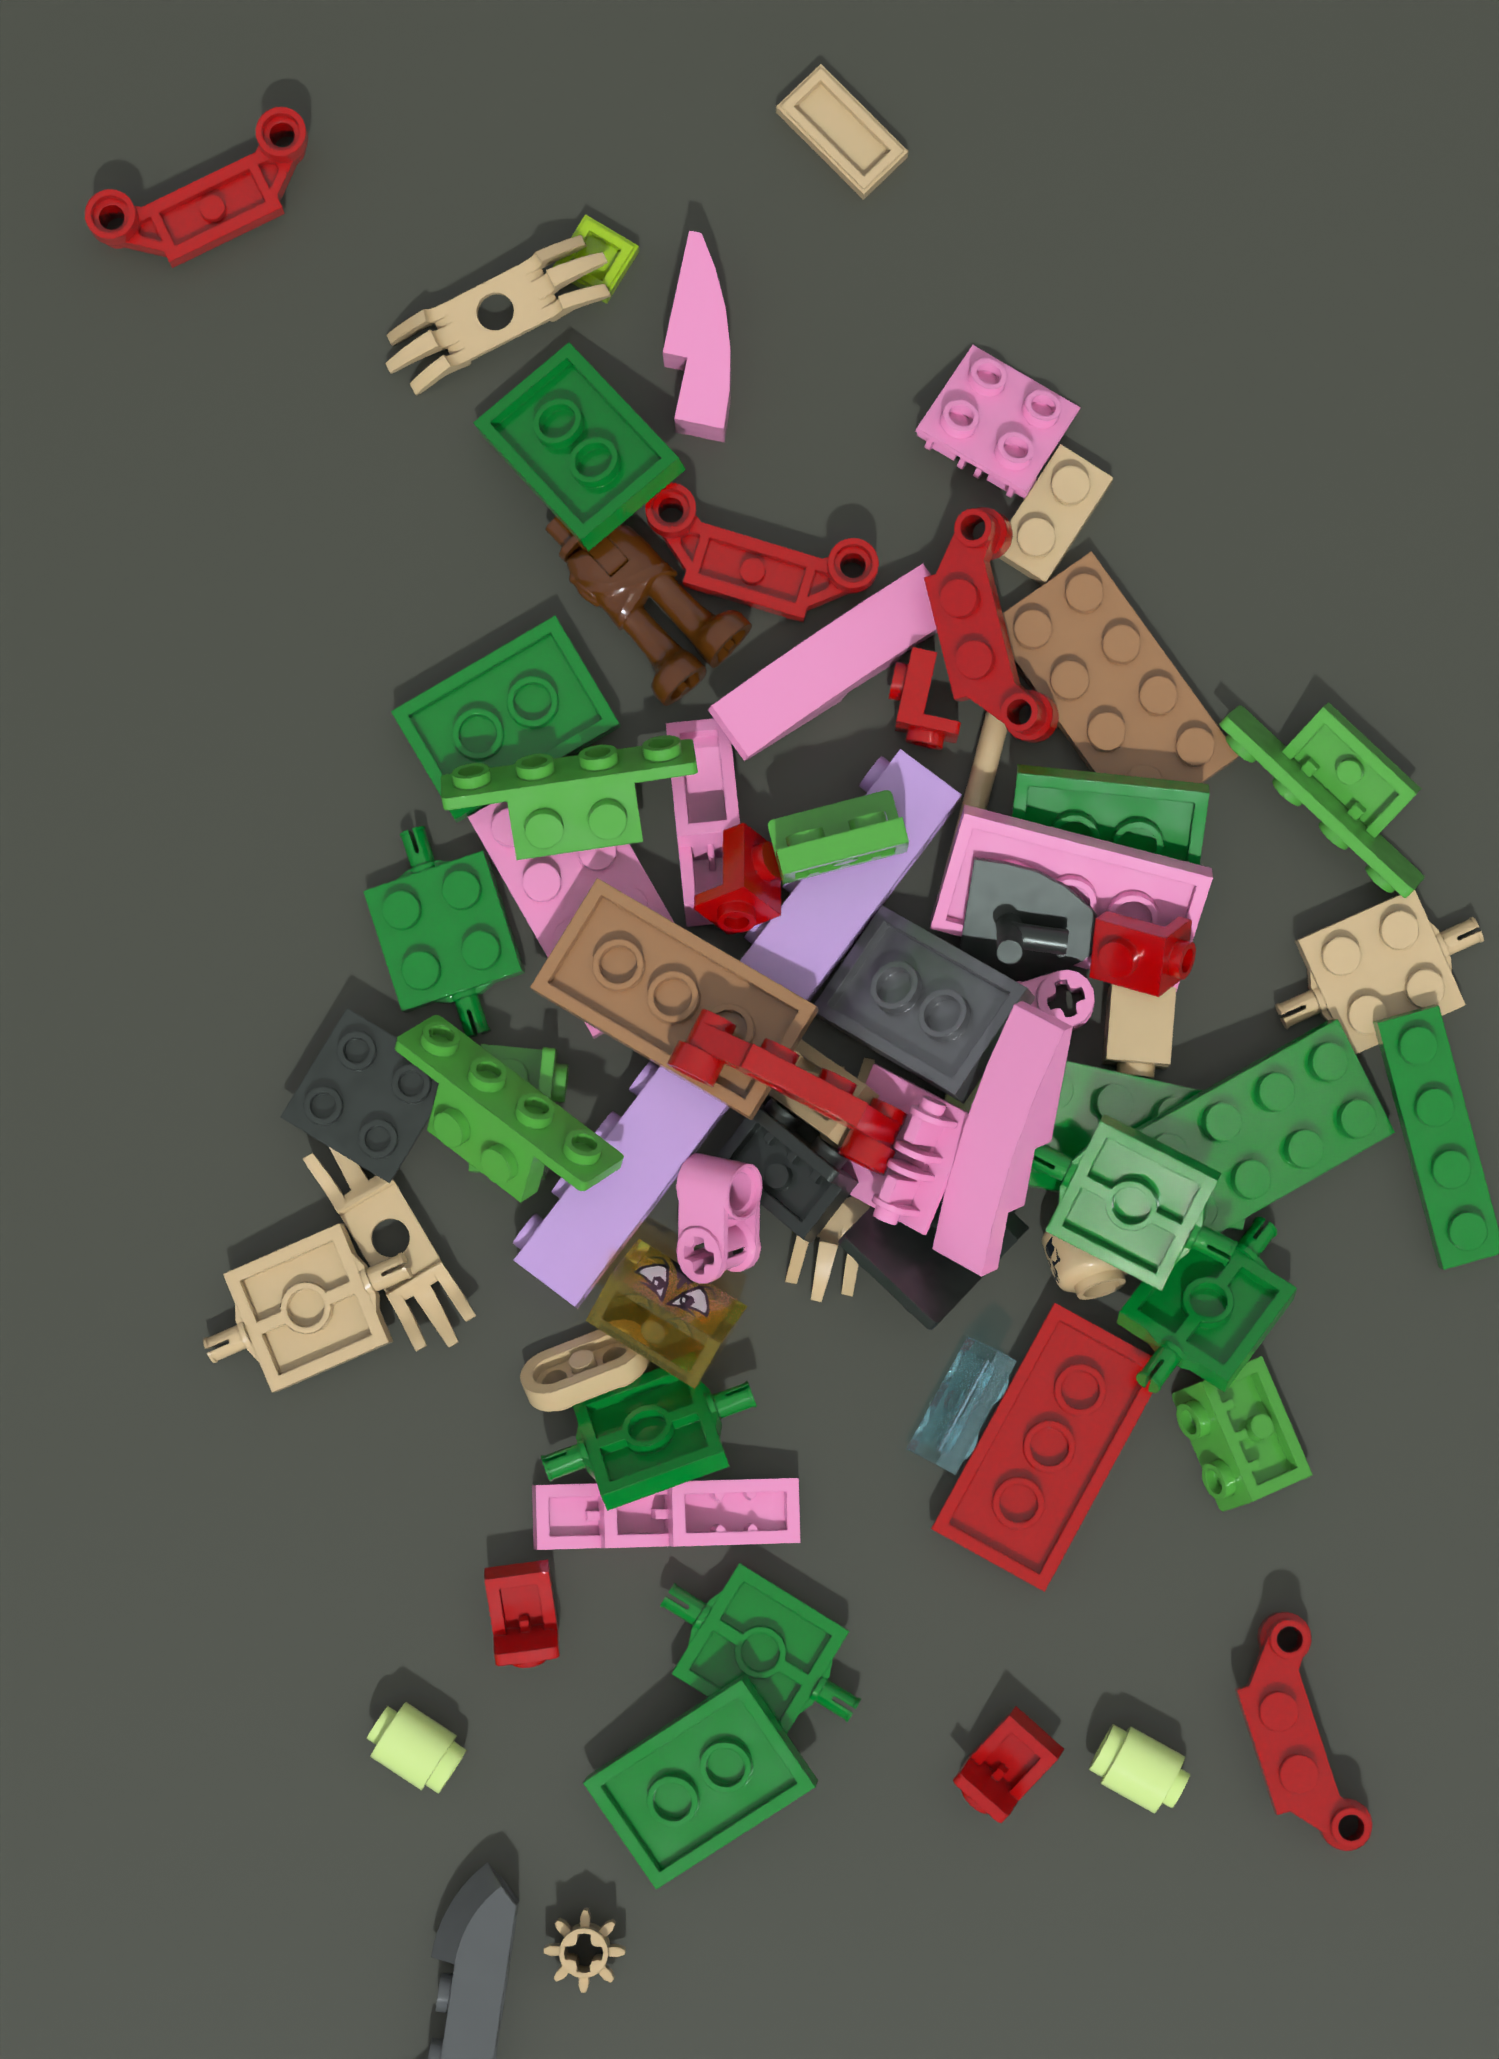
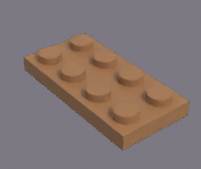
[1003,551,1239,783]
[530,878,819,1120]

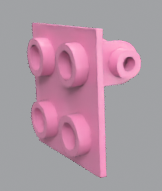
[915,345,1081,499]
[837,1064,969,1235]

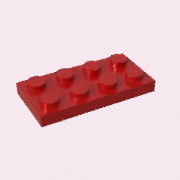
[930,1303,1152,1592]

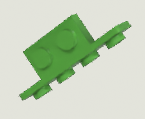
[1219,702,1425,898]
[441,735,698,860]
[395,1015,624,1203]

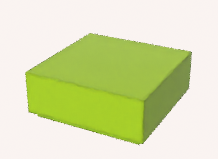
[553,214,640,304]

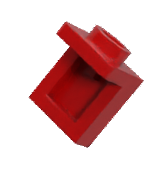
[888,647,961,750]
[694,822,781,934]
[1089,911,1196,997]
[484,1559,560,1668]
[953,1706,1064,1823]

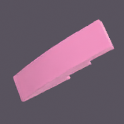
[708,564,937,761]
[932,1001,1073,1277]
[532,1478,801,1550]

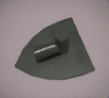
[960,857,1098,982]

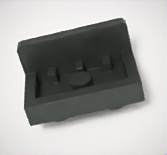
[716,1098,859,1243]

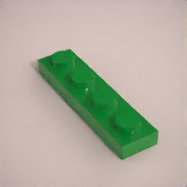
[1373,1005,1499,1270]

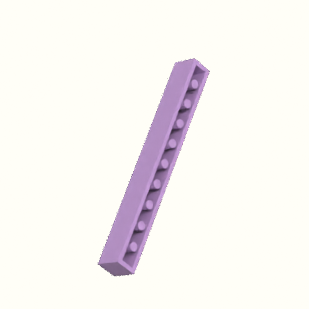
[513,749,962,1309]

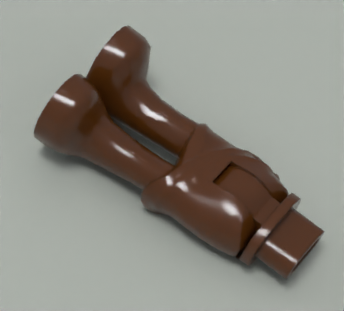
[545,517,752,706]

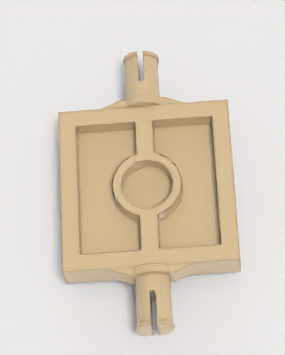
[1275,890,1484,1054]
[203,1223,412,1393]

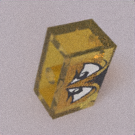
[586,1239,748,1389]

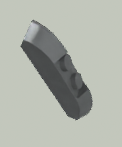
[428,1862,519,2059]

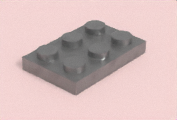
[814,905,1036,1104]

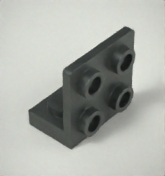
[838,1192,1030,1330]

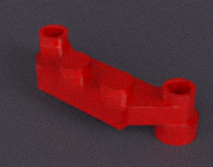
[85,107,308,268]
[645,483,879,623]
[924,507,1059,743]
[667,1008,908,1176]
[1235,1611,1373,1851]

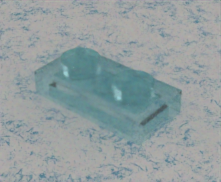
[906,1336,1017,1475]

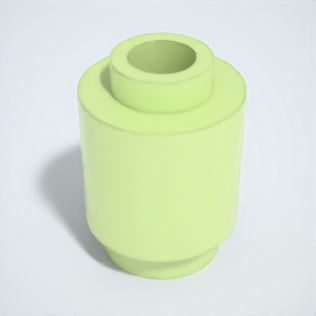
[366,1702,467,1794]
[1089,1724,1190,1814]

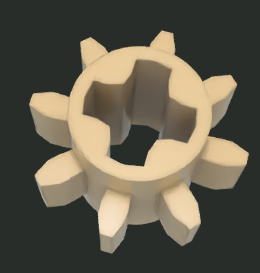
[544,1908,626,1993]

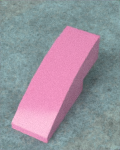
[663,231,731,443]
[666,718,740,927]

